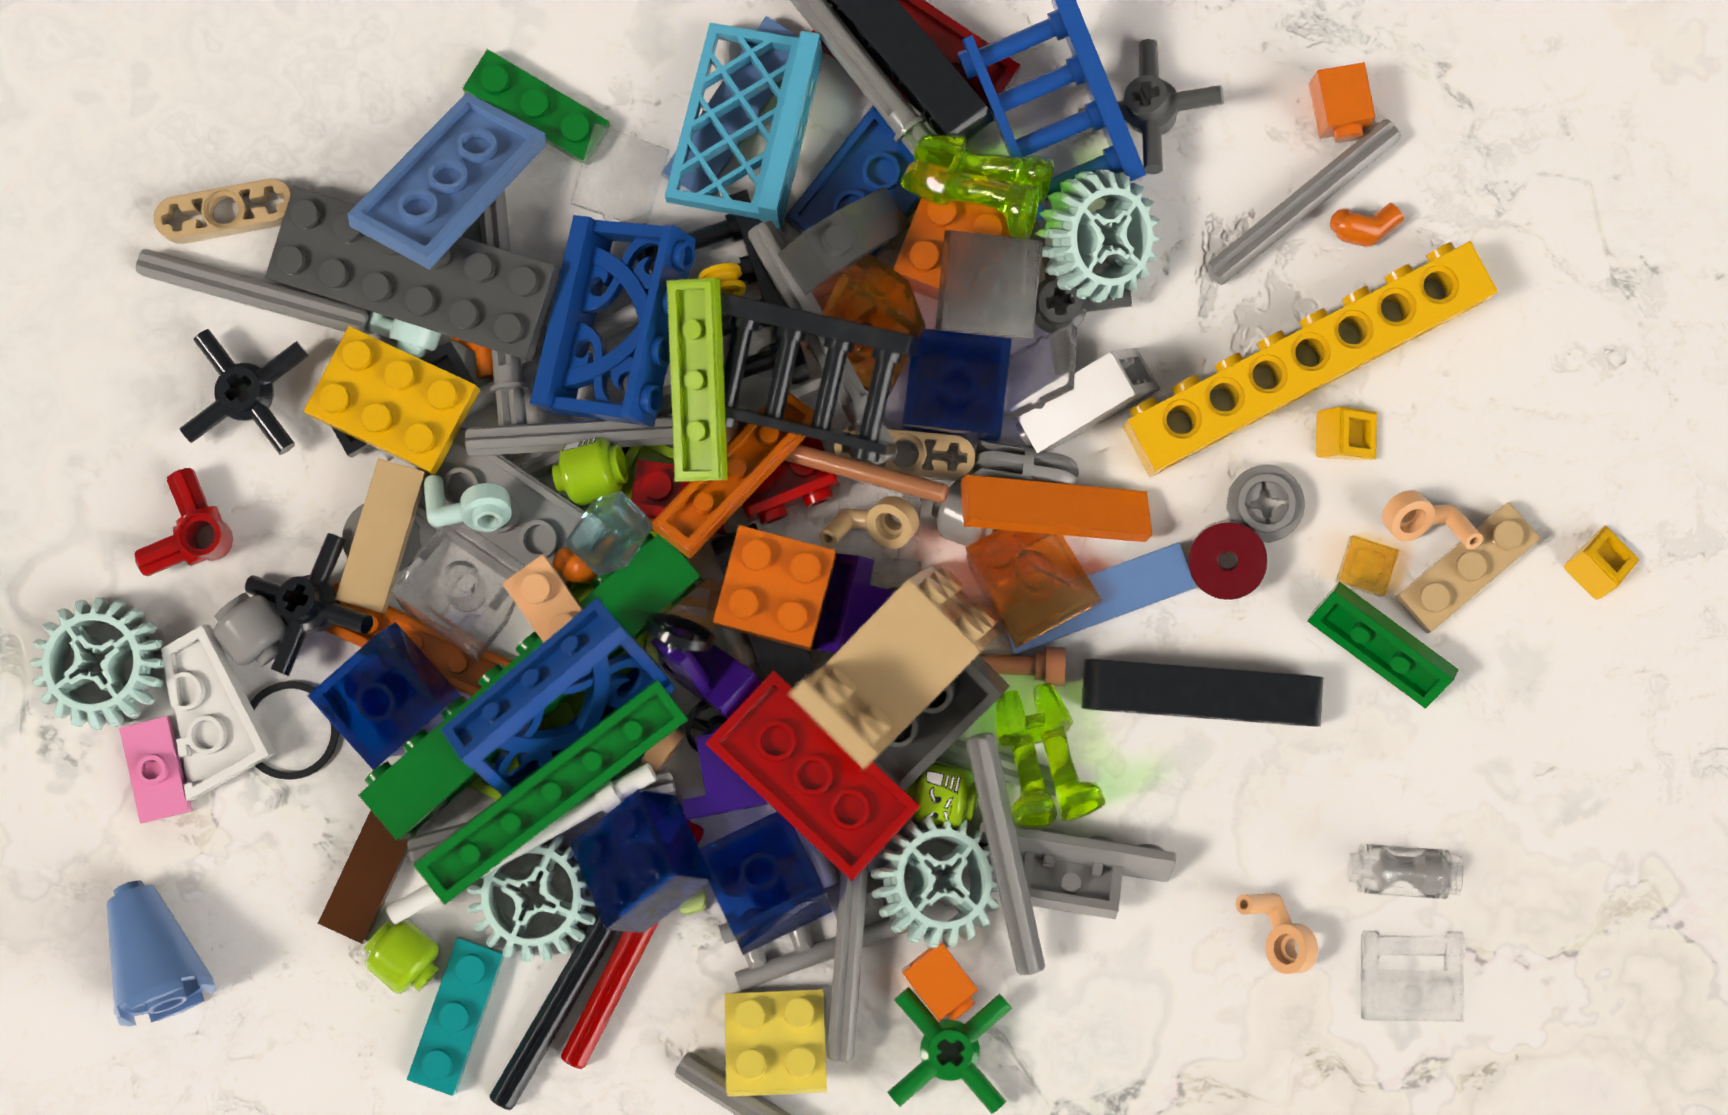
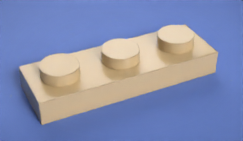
[1395,502,1541,633]

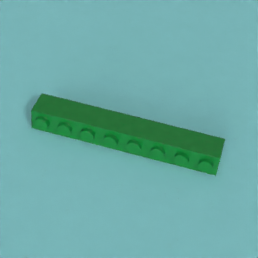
[358,533,705,841]

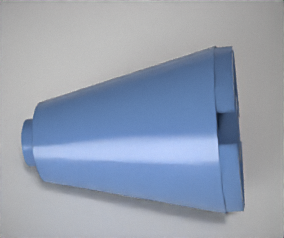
[106,880,216,1026]

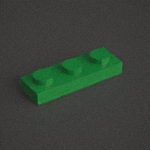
[462,49,611,166]
[1307,581,1459,709]

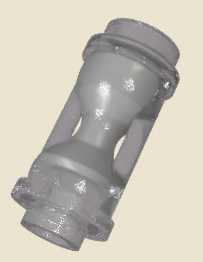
[1348,844,1464,899]

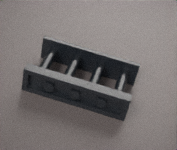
[637,189,810,385]
[721,293,921,462]

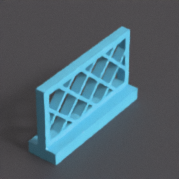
[665,23,824,230]

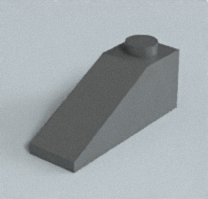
[778,186,911,295]

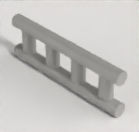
[719,866,923,991]

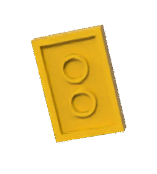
[303,326,480,475]

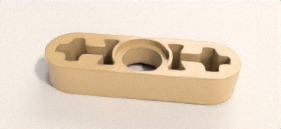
[154,179,292,244]
[834,429,975,481]

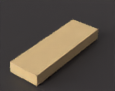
[335,458,428,613]

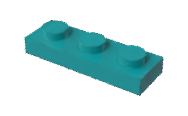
[406,937,504,1096]

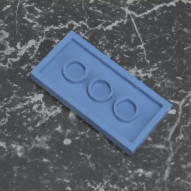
[347,92,546,270]

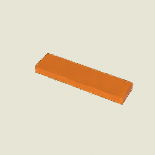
[652,392,814,559]
[960,475,1152,542]

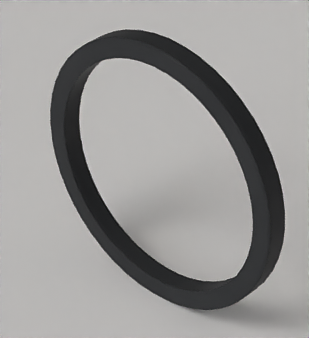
[250,682,339,780]

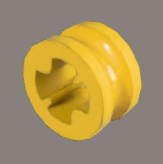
[698,263,746,296]

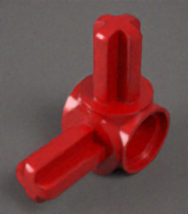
[134,468,233,577]

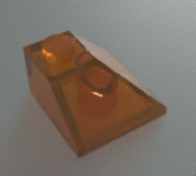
[806,253,926,398]
[965,530,1102,648]

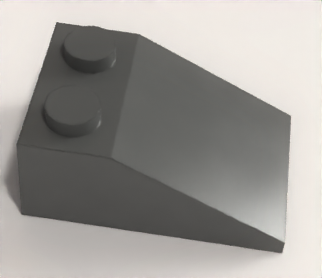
[872,655,1010,791]

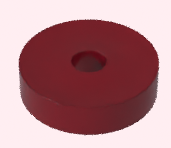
[1189,520,1268,600]

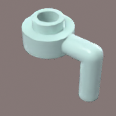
[367,311,441,358]
[424,475,512,532]

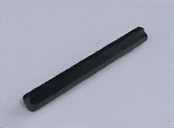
[490,886,634,1110]

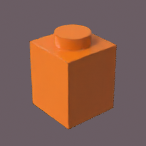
[1309,62,1376,142]
[901,941,978,1021]

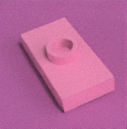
[119,716,193,823]

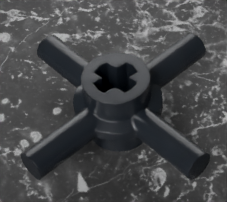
[179,329,309,455]
[245,533,373,676]

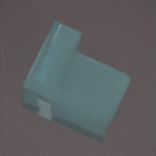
[566,491,652,576]

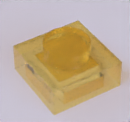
[1335,535,1399,597]

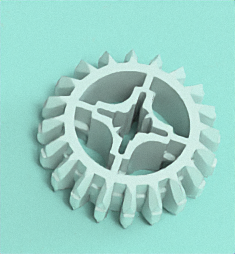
[1035,170,1162,302]
[29,597,165,730]
[870,815,1000,948]
[467,833,601,963]

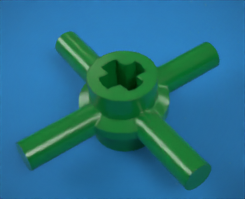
[887,986,1013,1114]

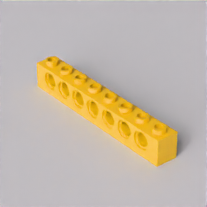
[1123,241,1498,478]

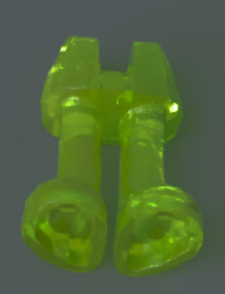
[901,135,1054,242]
[996,683,1105,828]

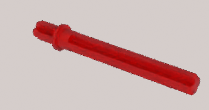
[561,819,704,1069]

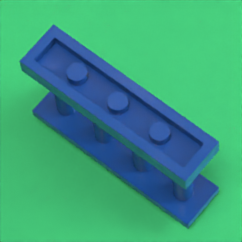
[957,0,1147,221]

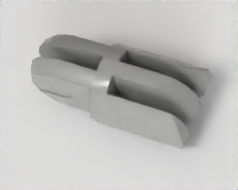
[973,440,1079,485]

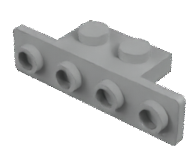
[979,822,1177,919]

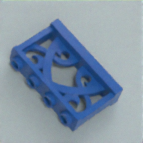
[530,215,696,428]
[440,597,675,795]

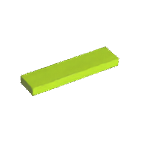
[667,278,728,482]

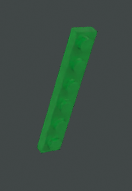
[413,679,688,905]

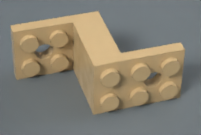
[789,564,1001,769]

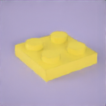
[725,989,827,1097]

